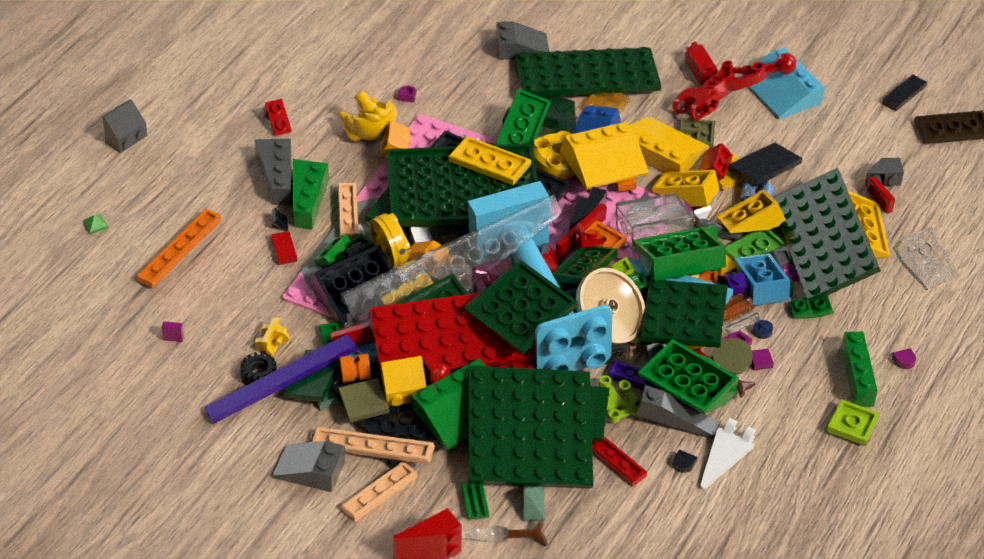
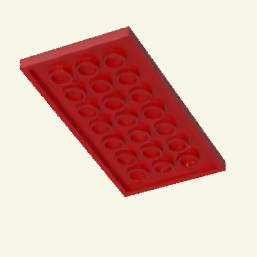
[370,292,535,379]

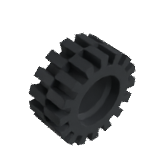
[240,352,277,386]

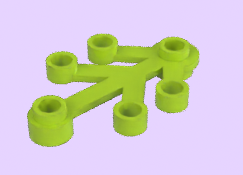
[599,375,642,423]

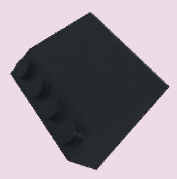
[308,245,402,324]

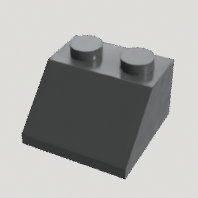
[102,99,148,153]

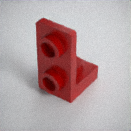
[263,99,292,136]

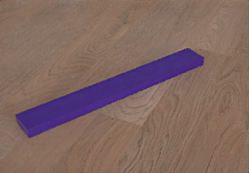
[205,334,357,424]

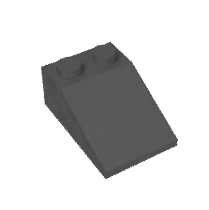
[496,21,550,60]
[272,441,345,492]

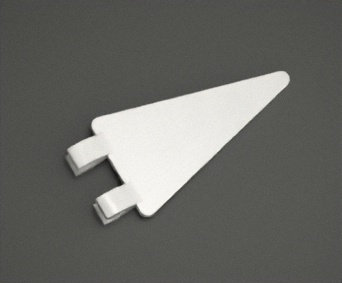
[700,418,756,490]

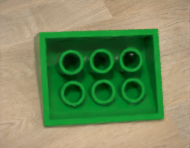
[633,227,726,281]
[638,339,739,414]
[412,358,486,450]

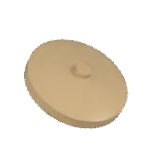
[576,268,645,345]

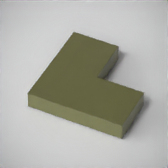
[679,118,716,149]

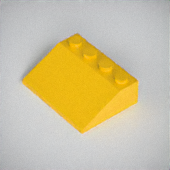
[629,117,709,172]
[560,122,649,190]
[848,191,890,258]

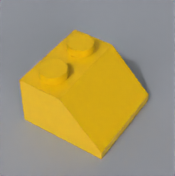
[381,356,426,407]

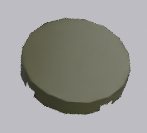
[713,338,753,375]

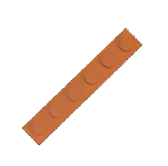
[137,208,222,288]

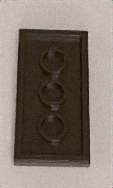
[914,110,984,144]

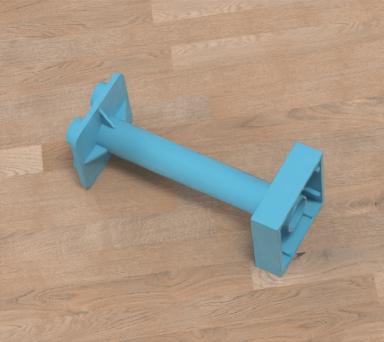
[468,181,612,371]

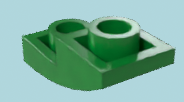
[789,295,834,319]

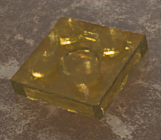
[583,93,630,115]

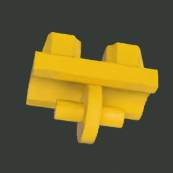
[255,317,290,356]

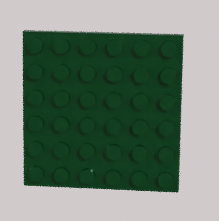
[468,365,594,489]

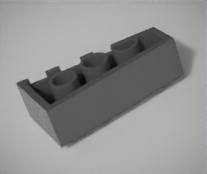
[254,138,292,205]

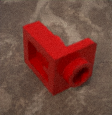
[574,223,604,248]

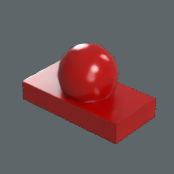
[423,355,450,387]

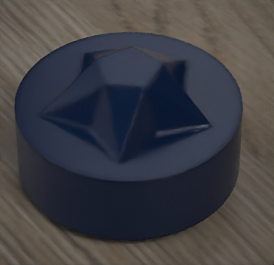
[753,320,773,339]

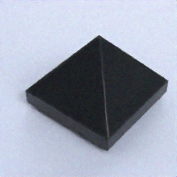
[271,208,288,232]

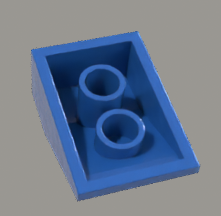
[574,106,622,134]

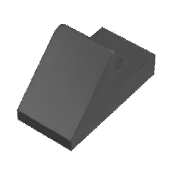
[402,226,433,245]

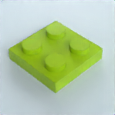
[827,399,880,446]

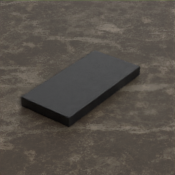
[728,142,803,187]

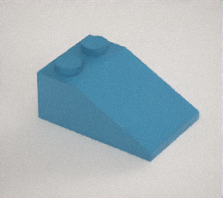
[734,253,790,306]

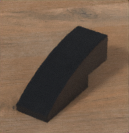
[569,187,607,231]

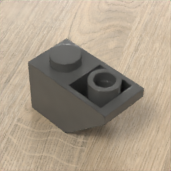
[865,158,904,186]

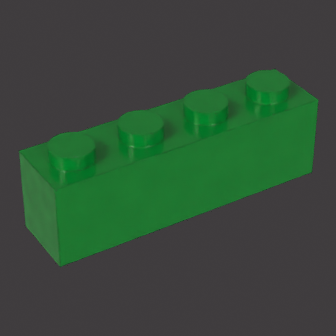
[841,331,878,407]

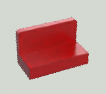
[698,143,733,181]

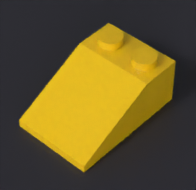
[652,170,719,208]
[716,189,786,233]

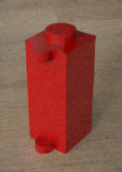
[685,41,718,86]

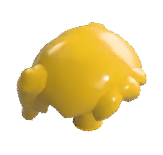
[339,91,397,142]

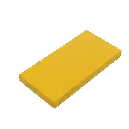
[449,136,531,185]

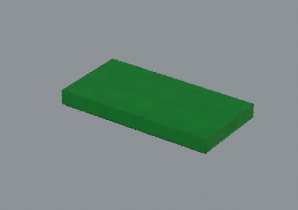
[495,89,551,146]

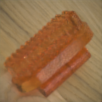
[724,293,755,324]

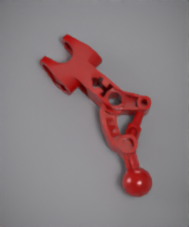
[672,53,797,120]

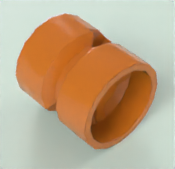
[339,353,371,383]

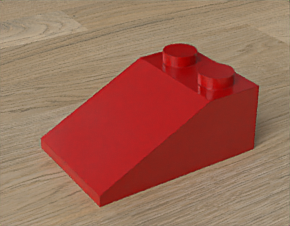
[393,508,462,559]

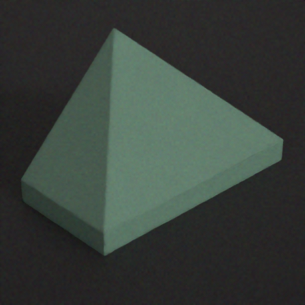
[523,486,545,522]

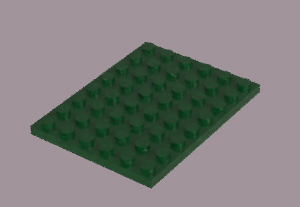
[386,144,538,227]

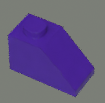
[718,273,750,305]

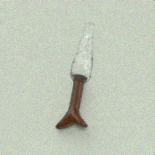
[462,519,547,546]

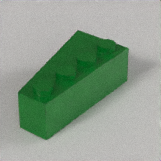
[293,159,329,230]

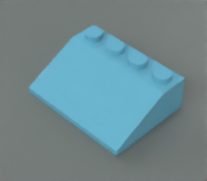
[740,47,825,119]

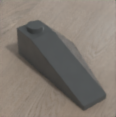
[636,383,718,439]

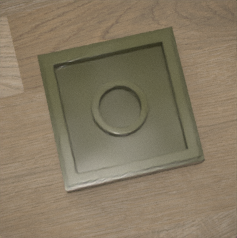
[339,378,389,423]

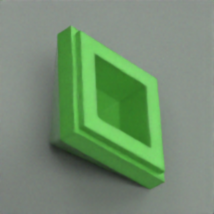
[84,214,108,234]

